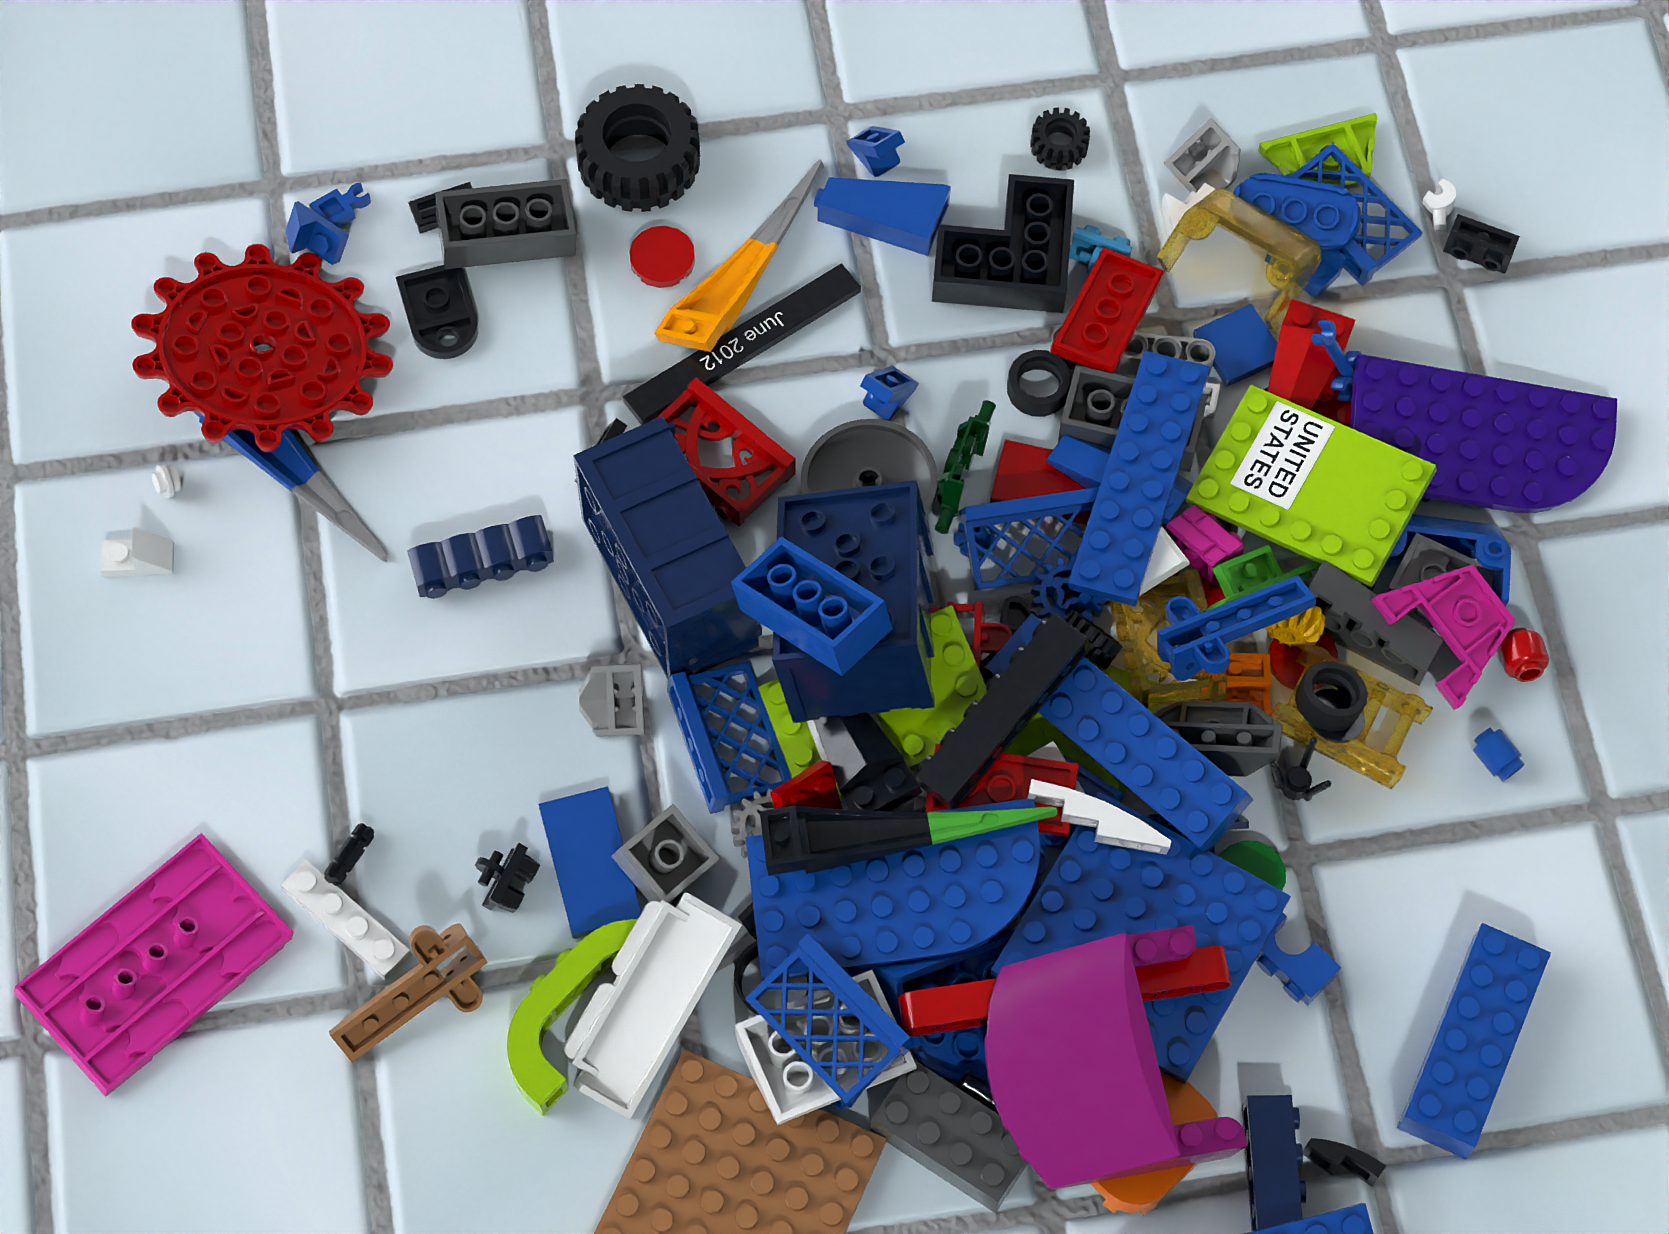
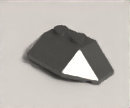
[1154,700,1283,777]

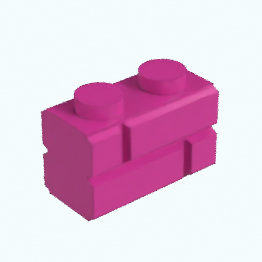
[1166,505,1244,585]

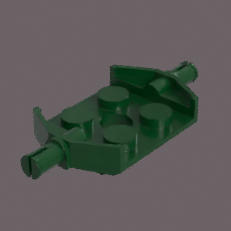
[935,400,996,534]

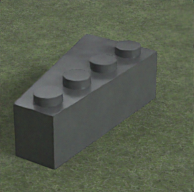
[1308,560,1443,686]

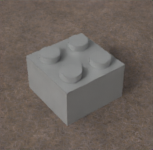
[611,804,720,903]

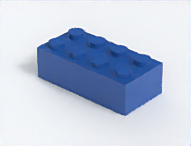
[731,536,893,676]

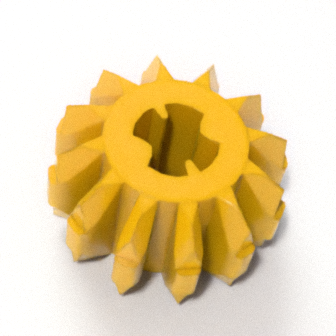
[1265,606,1326,649]

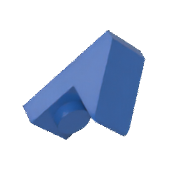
[846,126,905,177]
[285,201,349,265]
[860,366,919,420]

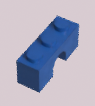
[1256,912,1341,1006]

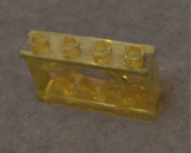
[1109,569,1227,709]

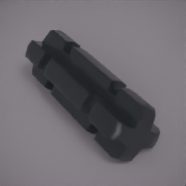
[324,823,374,886]

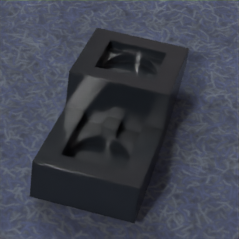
[1303,1138,1386,1187]

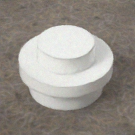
[152,464,181,498]

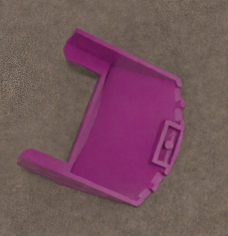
[984,925,1248,1190]

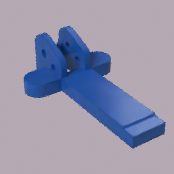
[1157,575,1316,681]

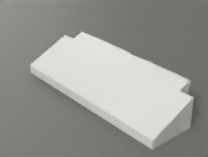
[564,892,742,1119]

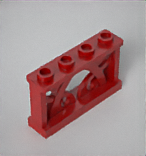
[656,377,796,527]

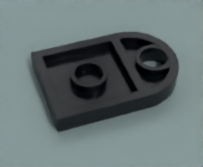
[396,265,479,359]

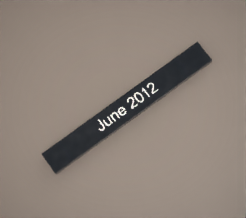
[623,263,861,425]

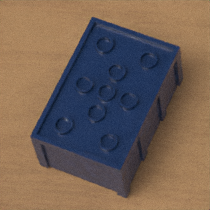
[573,416,762,681]
[772,480,935,723]

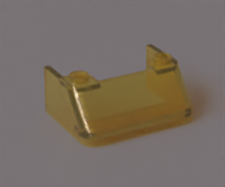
[1157,189,1322,334]

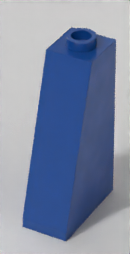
[814,177,951,256]

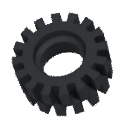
[1030,107,1090,171]
[1064,609,1123,669]

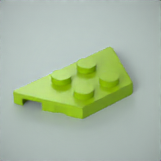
[1258,113,1377,186]

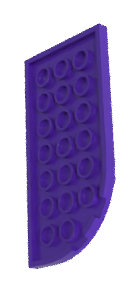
[1350,354,1617,513]

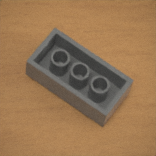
[435,179,577,269]
[1058,365,1208,472]
[870,1060,1029,1214]

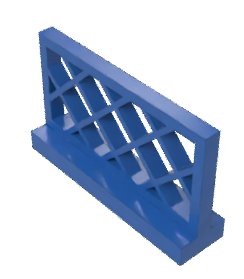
[1285,143,1423,286]
[959,487,1099,591]
[667,662,792,814]
[745,934,914,1106]

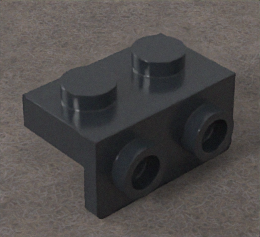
[1443,214,1520,274]

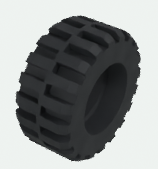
[575,84,700,212]

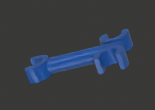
[1311,320,1362,401]

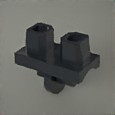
[475,843,540,913]

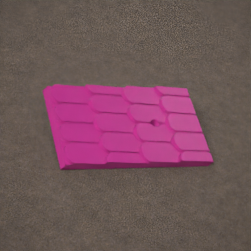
[14,833,294,1097]

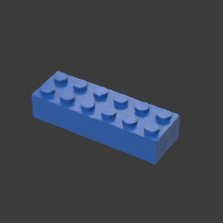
[1397,923,1551,1159]

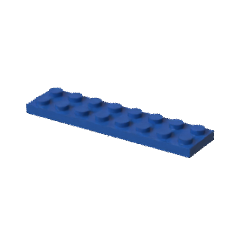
[1068,350,1210,607]

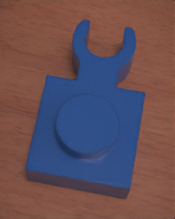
[309,183,371,228]

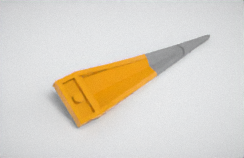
[654,159,824,352]

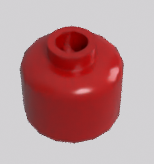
[1498,628,1549,682]

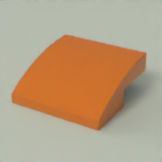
[1199,653,1272,718]

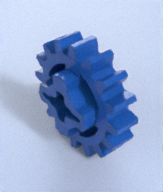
[1030,557,1107,622]

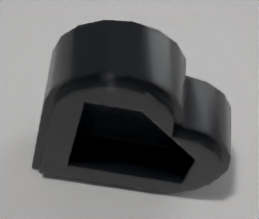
[1000,596,1038,635]

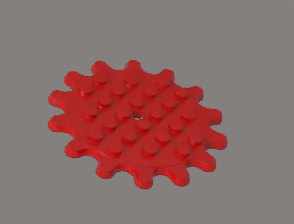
[131,244,393,452]

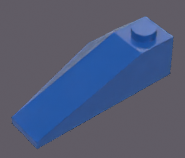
[1046,434,1193,529]

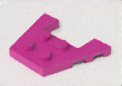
[1370,564,1516,710]

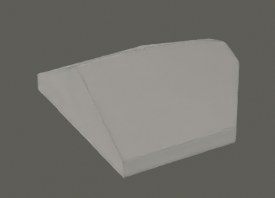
[1164,118,1241,193]
[579,663,645,737]

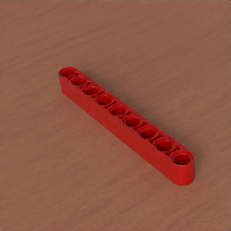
[898,946,1232,1037]

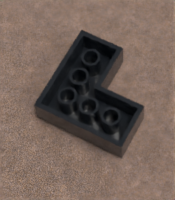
[932,174,1074,313]

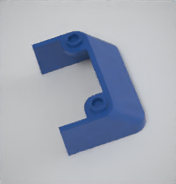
[1361,514,1511,607]

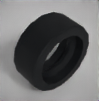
[1007,350,1071,417]
[1295,661,1368,732]

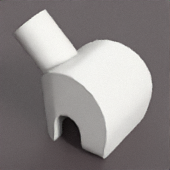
[1422,178,1456,230]

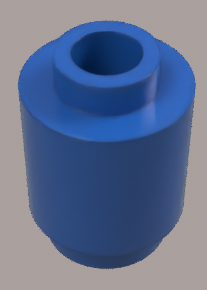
[1473,727,1525,782]

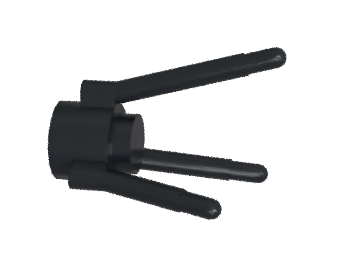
[1271,737,1331,801]

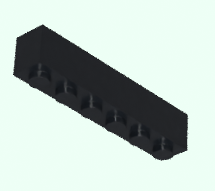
[916,613,1091,809]

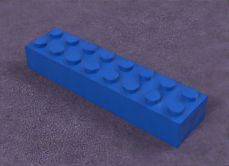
[986,613,1253,852]

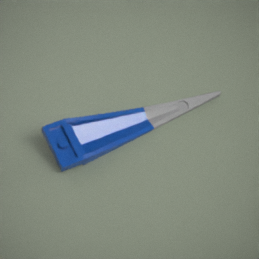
[194,412,387,562]

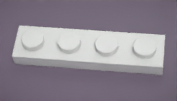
[280,860,412,980]

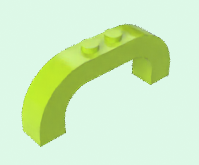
[507,919,638,1116]

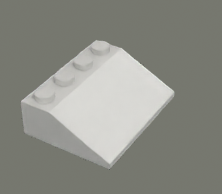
[735,970,917,1125]

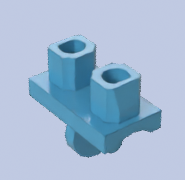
[1069,225,1132,274]

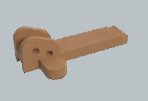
[329,923,488,1062]

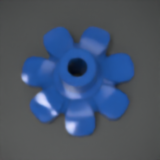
[953,522,997,560]

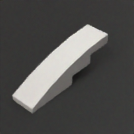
[1027,779,1171,855]

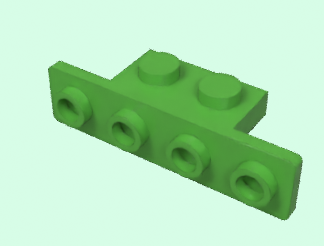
[1203,544,1321,612]

